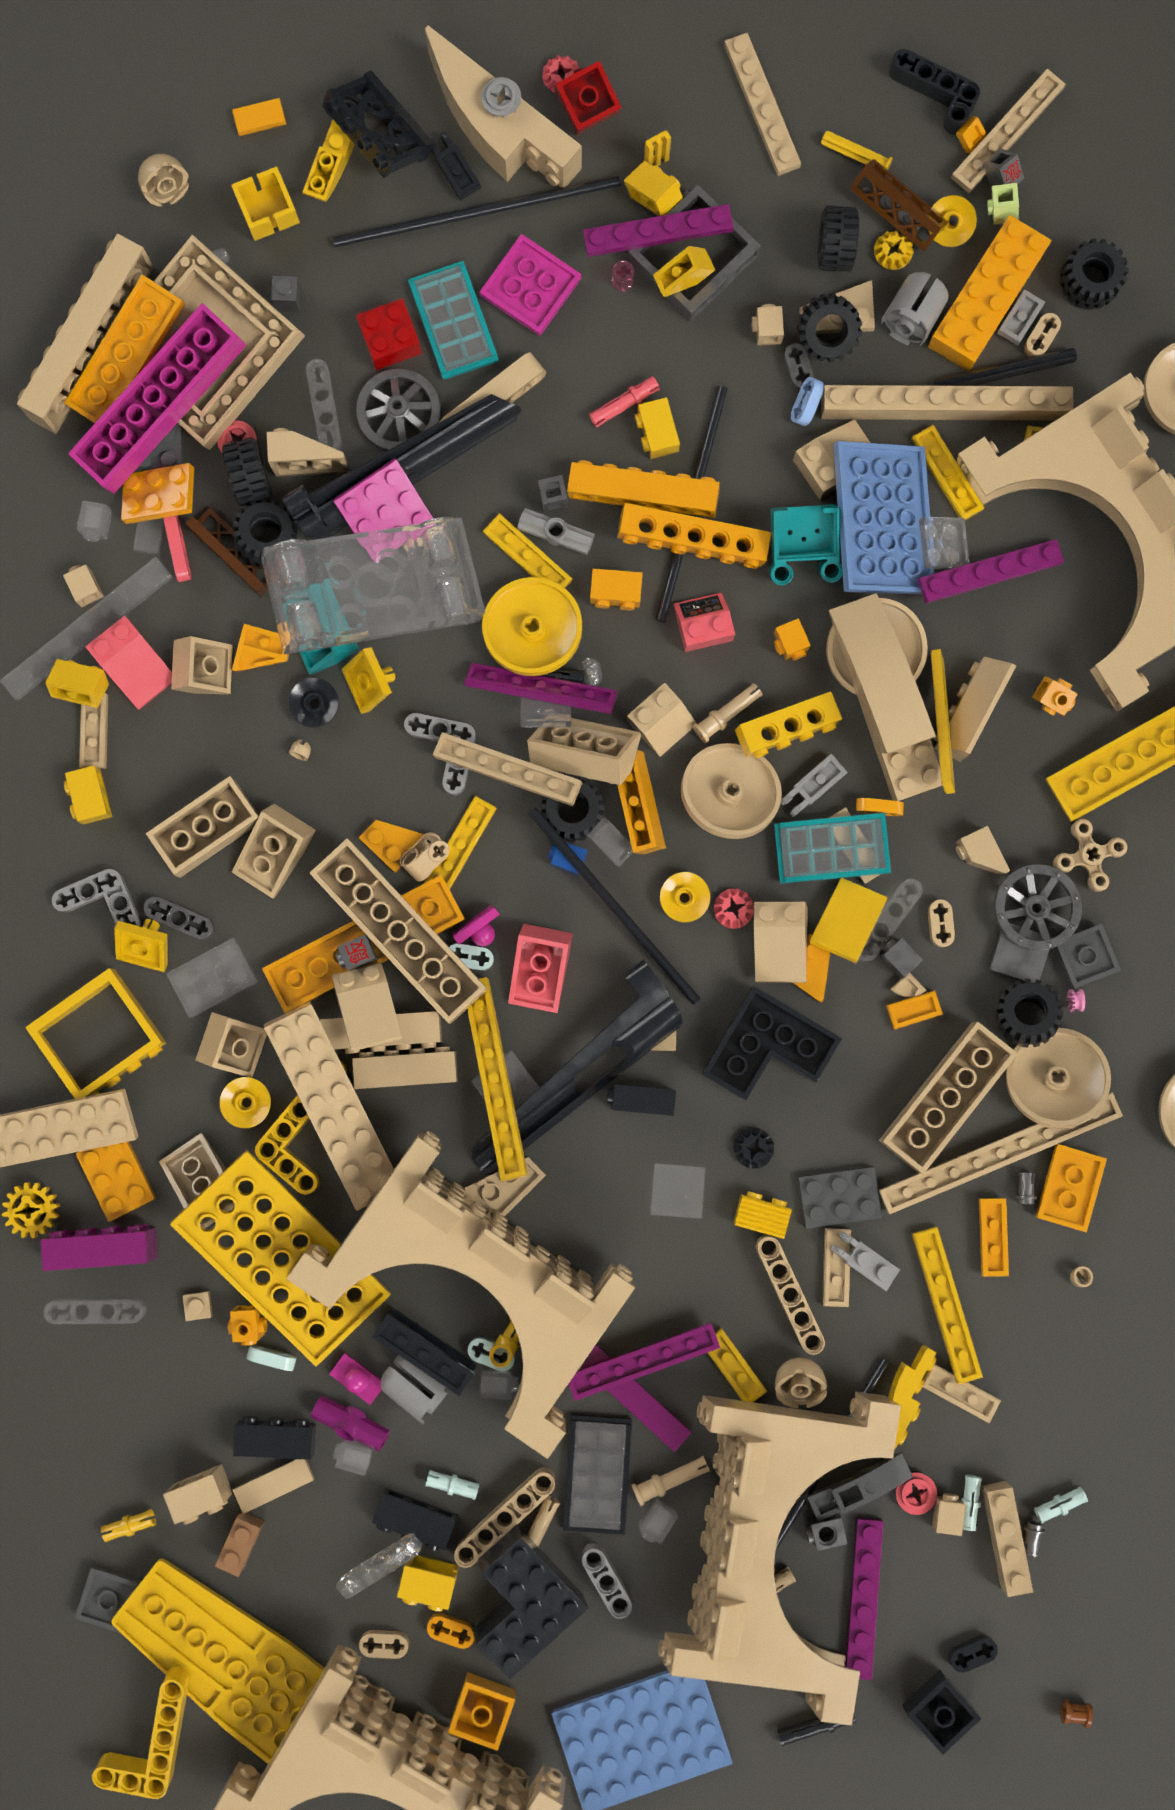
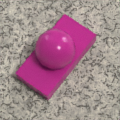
[452,905,500,947]
[329,1352,382,1405]

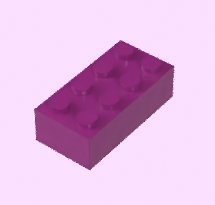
[41,1223,158,1271]

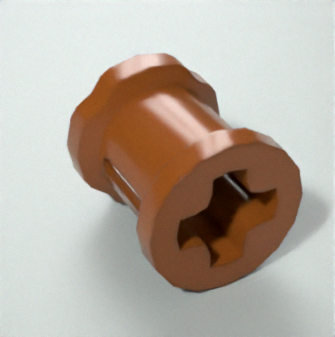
[1060,1699,1093,1728]

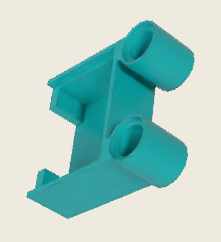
[768,504,843,585]

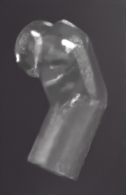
[582,658,602,686]

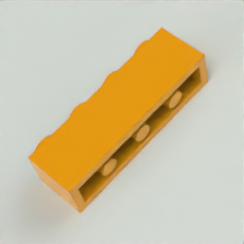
[618,750,666,854]

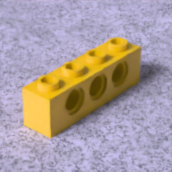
[735,691,842,759]

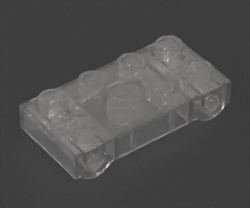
[261,517,485,655]

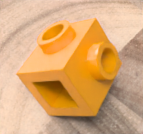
[1032,676,1078,716]
[228,1305,267,1346]

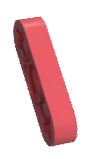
[163,515,192,582]

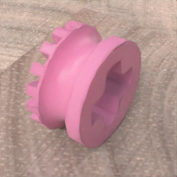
[1067,989,1085,1012]

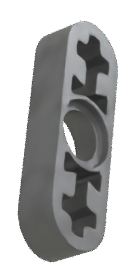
[144,897,215,940]

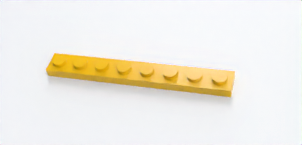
[467,977,528,1182]

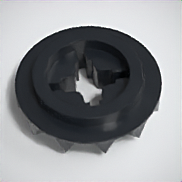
[734,1128,774,1169]

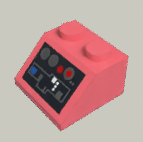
[673,592,735,652]

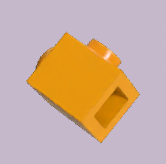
[773,618,811,661]

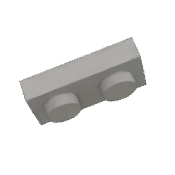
[997,289,1045,346]

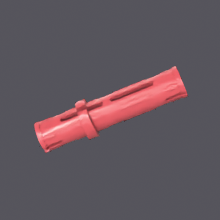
[589,376,660,428]

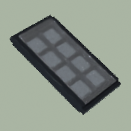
[563,1414,632,1535]

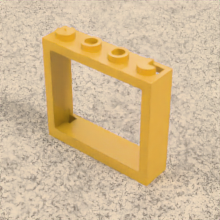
[25,968,167,1099]

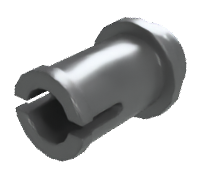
[1016,1173,1037,1204]
[1024,1520,1045,1557]

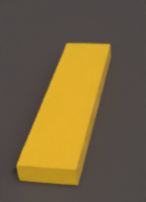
[911,425,984,522]
[483,513,573,588]

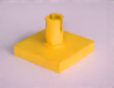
[341,647,395,714]
[114,919,168,972]

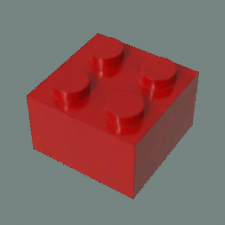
[554,60,622,136]
[356,298,422,371]

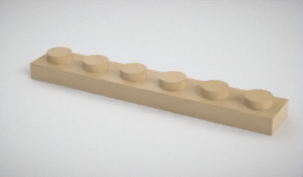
[724,33,801,176]
[951,69,1066,193]
[433,732,582,806]

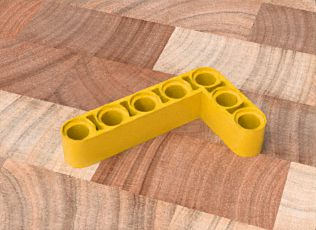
[255,1061,347,1195]
[92,1666,190,1799]

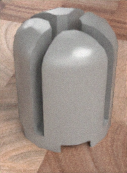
[882,272,948,346]
[380,1355,447,1425]

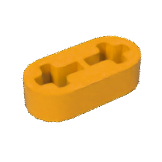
[856,798,904,816]
[427,1613,474,1649]

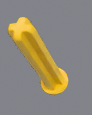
[821,131,893,170]

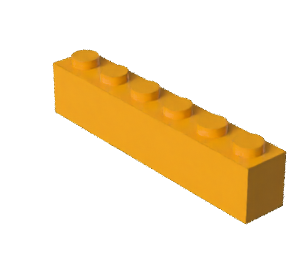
[567,460,720,518]

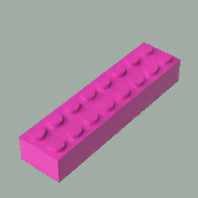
[68,303,247,493]

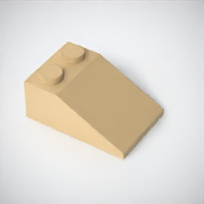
[793,420,870,500]
[267,428,349,477]
[232,804,316,899]
[754,902,808,983]
[332,963,402,1051]
[159,1133,235,1229]

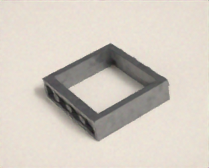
[628,185,761,322]

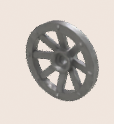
[356,369,441,451]
[994,864,1082,951]

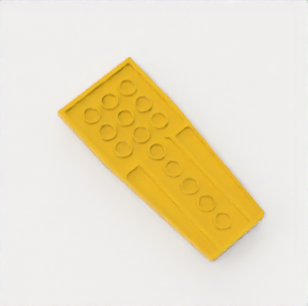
[112,1558,324,1764]

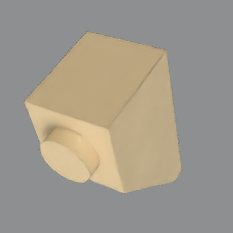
[956,826,1010,876]

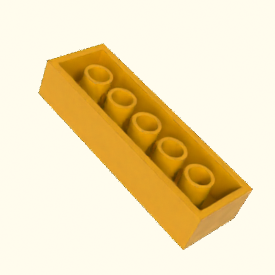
[928,215,1052,372]

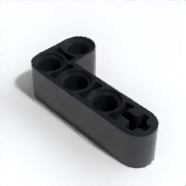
[889,49,980,135]

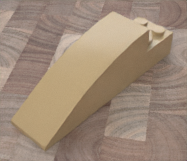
[425,25,582,188]
[828,593,942,801]

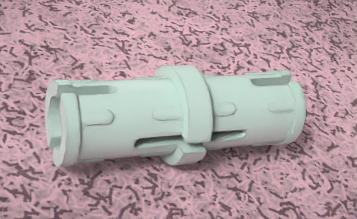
[425,1470,479,1500]
[961,1475,982,1531]
[1034,1486,1088,1524]

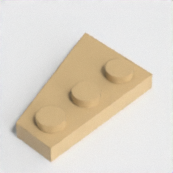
[799,280,875,334]
[464,1157,546,1216]

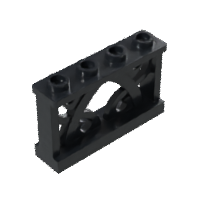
[322,70,434,178]
[372,1308,477,1397]

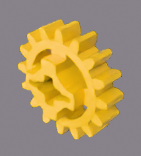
[2,1182,60,1238]

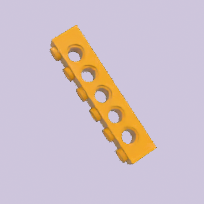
[617,503,771,569]

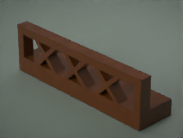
[849,159,949,251]
[186,507,281,597]

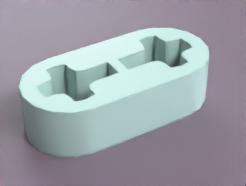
[450,944,494,971]
[468,1337,515,1371]
[246,1345,297,1371]

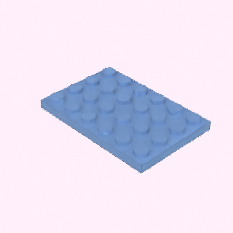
[833,441,935,594]
[551,1670,733,1810]

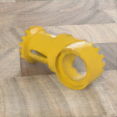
[489,1318,519,1368]

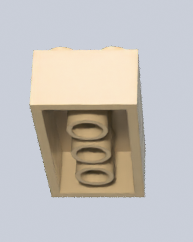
[146,776,259,878]

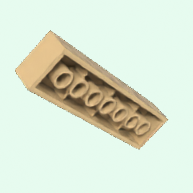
[17,233,154,434]
[310,838,488,1024]
[263,1002,394,1211]

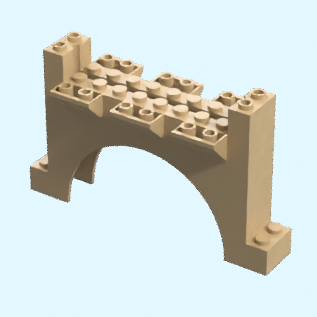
[957,373,1175,712]
[287,1131,635,1459]
[658,1391,901,1725]
[214,1645,566,1810]

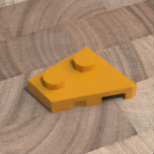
[232,624,294,672]

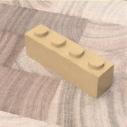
[352,1047,458,1089]
[981,1481,1033,1597]

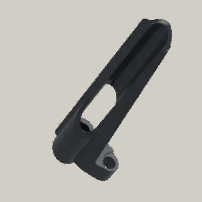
[281,394,522,543]
[472,960,683,1174]

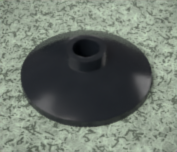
[289,678,339,728]

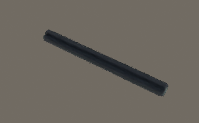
[933,348,1077,386]

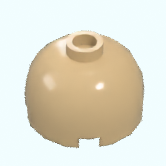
[138,154,189,206]
[775,1357,827,1408]

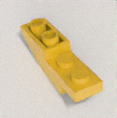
[303,120,354,202]
[888,1344,936,1449]

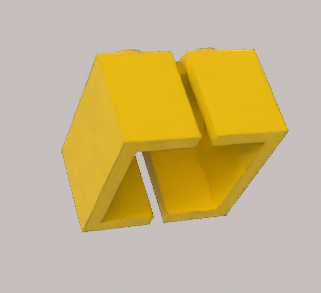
[231,166,300,241]
[397,1553,459,1611]

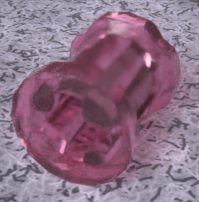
[612,261,634,292]

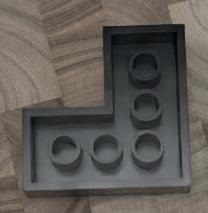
[701,986,842,1101]
[472,1524,589,1680]

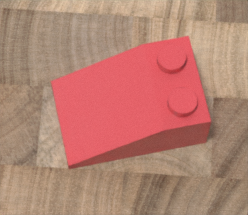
[86,616,172,710]
[508,924,573,1013]

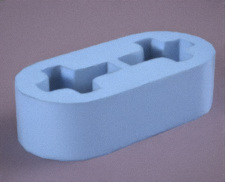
[791,377,824,426]

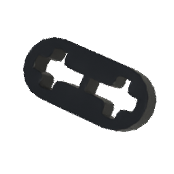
[948,1635,998,1673]

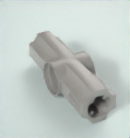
[517,508,595,555]

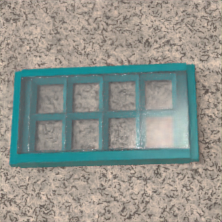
[408,261,499,380]
[774,813,891,884]

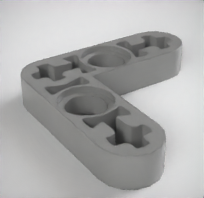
[404,713,476,796]
[52,869,143,927]

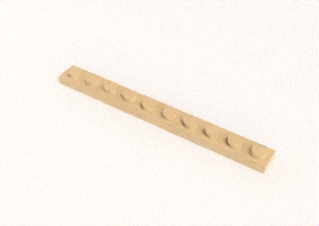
[878,1092,1123,1215]

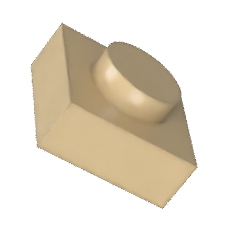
[183,1291,213,1321]

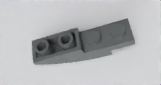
[807,1452,913,1521]

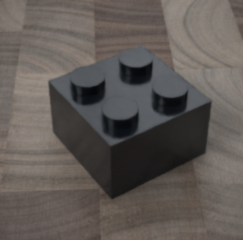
[902,1669,981,1755]

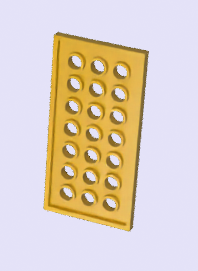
[170,1150,391,1366]

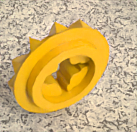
[874,230,913,270]

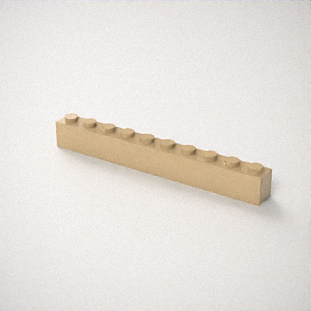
[821,385,1073,421]

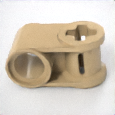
[400,832,449,882]

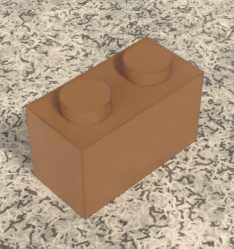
[215,1511,265,1577]

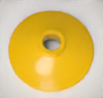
[929,195,977,247]
[660,872,710,922]
[220,1077,271,1128]

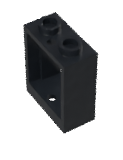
[607,1084,676,1116]

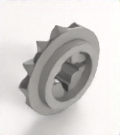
[481,77,521,118]

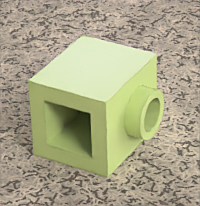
[987,183,1019,225]

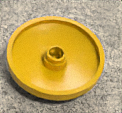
[482,577,582,676]

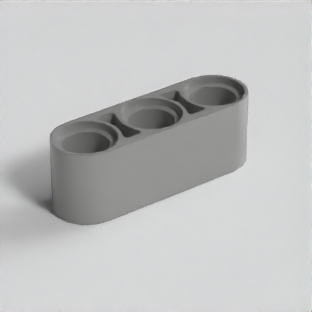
[582,1542,632,1619]

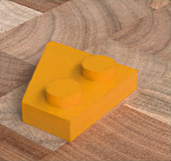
[359,820,424,873]
[792,934,830,1003]

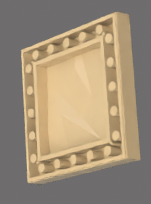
[151,235,305,450]

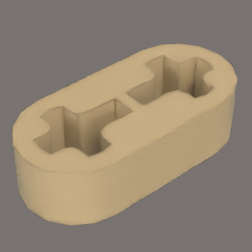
[1024,313,1061,358]
[928,899,955,948]
[359,1630,409,1659]

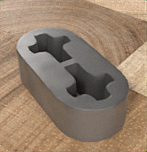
[784,343,814,391]

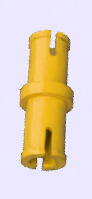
[101,1509,156,1542]

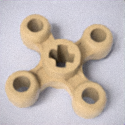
[1053,819,1128,892]

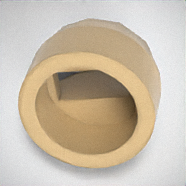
[289,740,311,761]
[1070,1266,1093,1288]

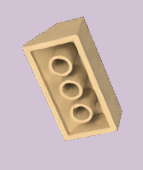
[934,657,1016,762]
[527,714,641,785]

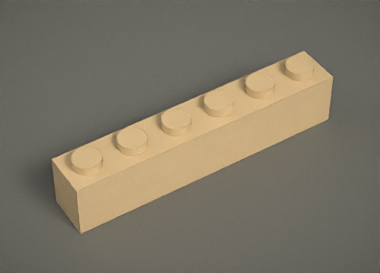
[320,1011,442,1054]

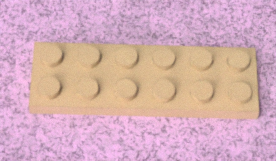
[0,1089,139,1167]

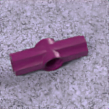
[311,1396,390,1452]

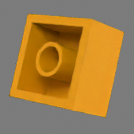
[448,1672,516,1751]

